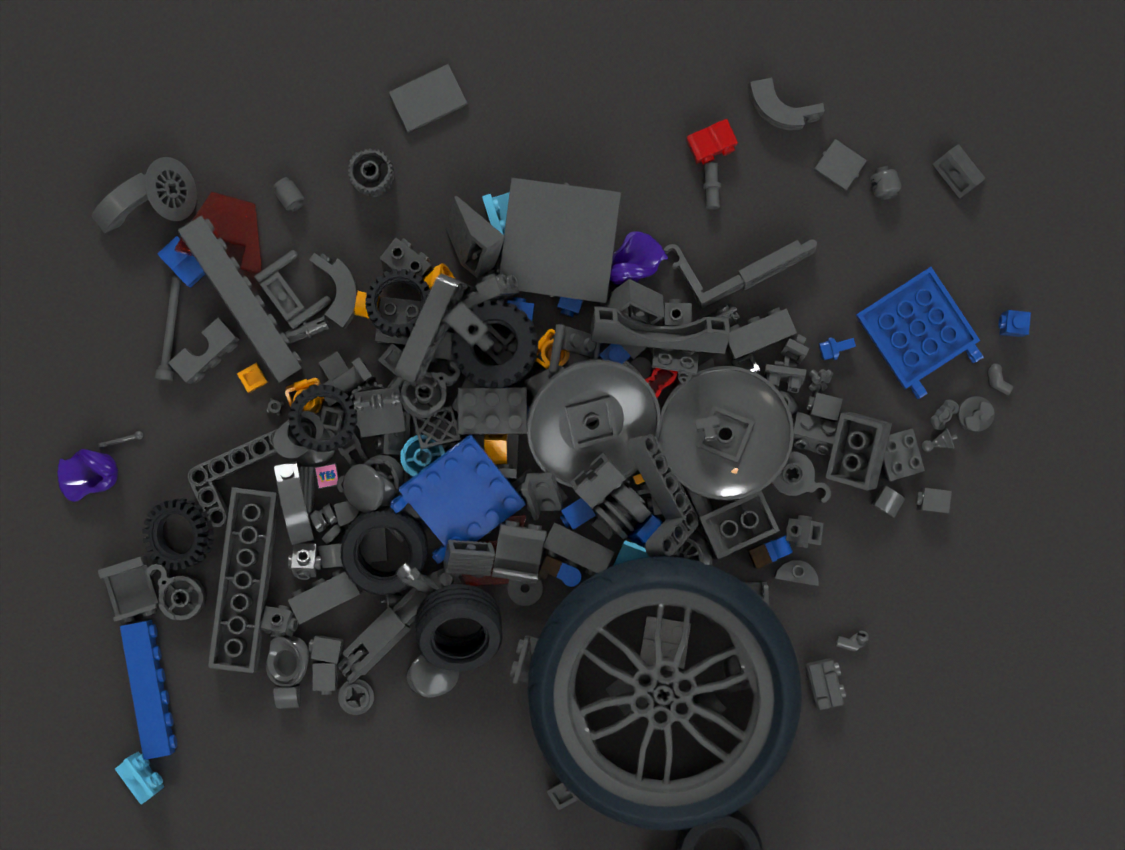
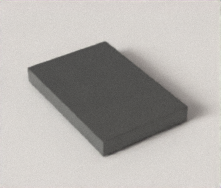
[389,64,468,133]

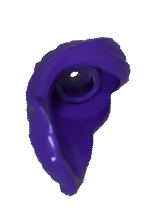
[610,231,668,286]
[57,449,118,502]

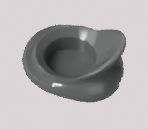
[343,464,395,513]
[266,636,309,687]
[407,654,459,698]

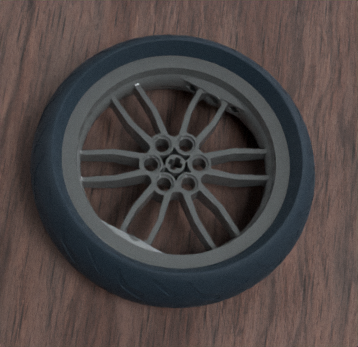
[528,557,802,830]

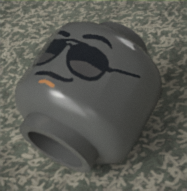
[870,166,902,200]

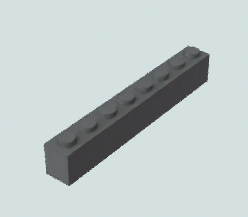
[178,216,302,383]

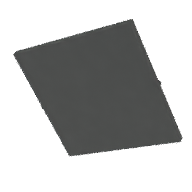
[500,178,622,303]

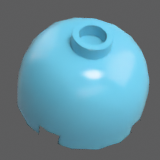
[401,435,446,477]

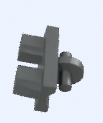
[763,355,806,393]

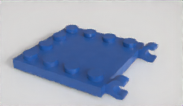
[855,267,983,399]
[390,434,526,564]

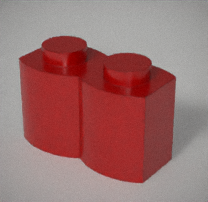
[686,119,738,165]
[645,368,678,398]

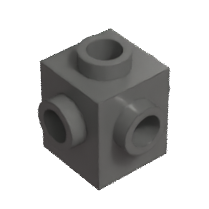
[659,299,692,326]
[786,515,824,548]
[288,543,321,580]
[260,605,298,638]

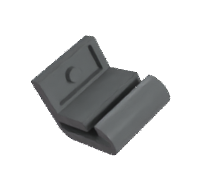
[492,520,546,584]

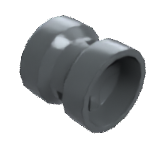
[310,503,338,533]

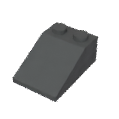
[699,491,780,559]

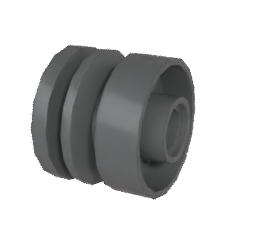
[593,483,651,540]

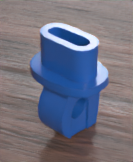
[819,337,856,360]

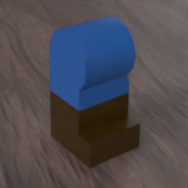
[747,535,793,569]
[538,555,581,587]

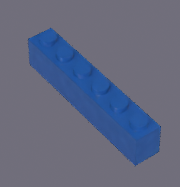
[120,620,177,760]

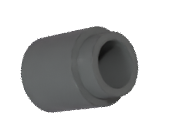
[273,177,305,211]

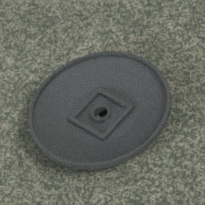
[527,360,661,488]
[658,366,794,500]

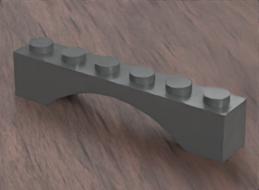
[591,307,730,354]

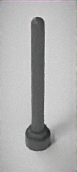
[155,275,181,381]

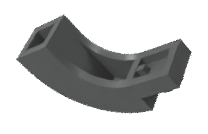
[748,77,825,130]
[91,173,169,234]
[309,253,358,330]
[274,461,314,545]

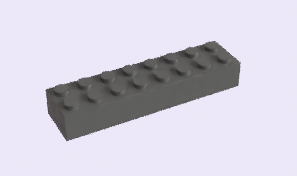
[208,487,280,673]

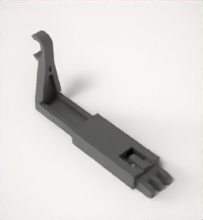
[664,239,817,309]
[337,564,439,683]

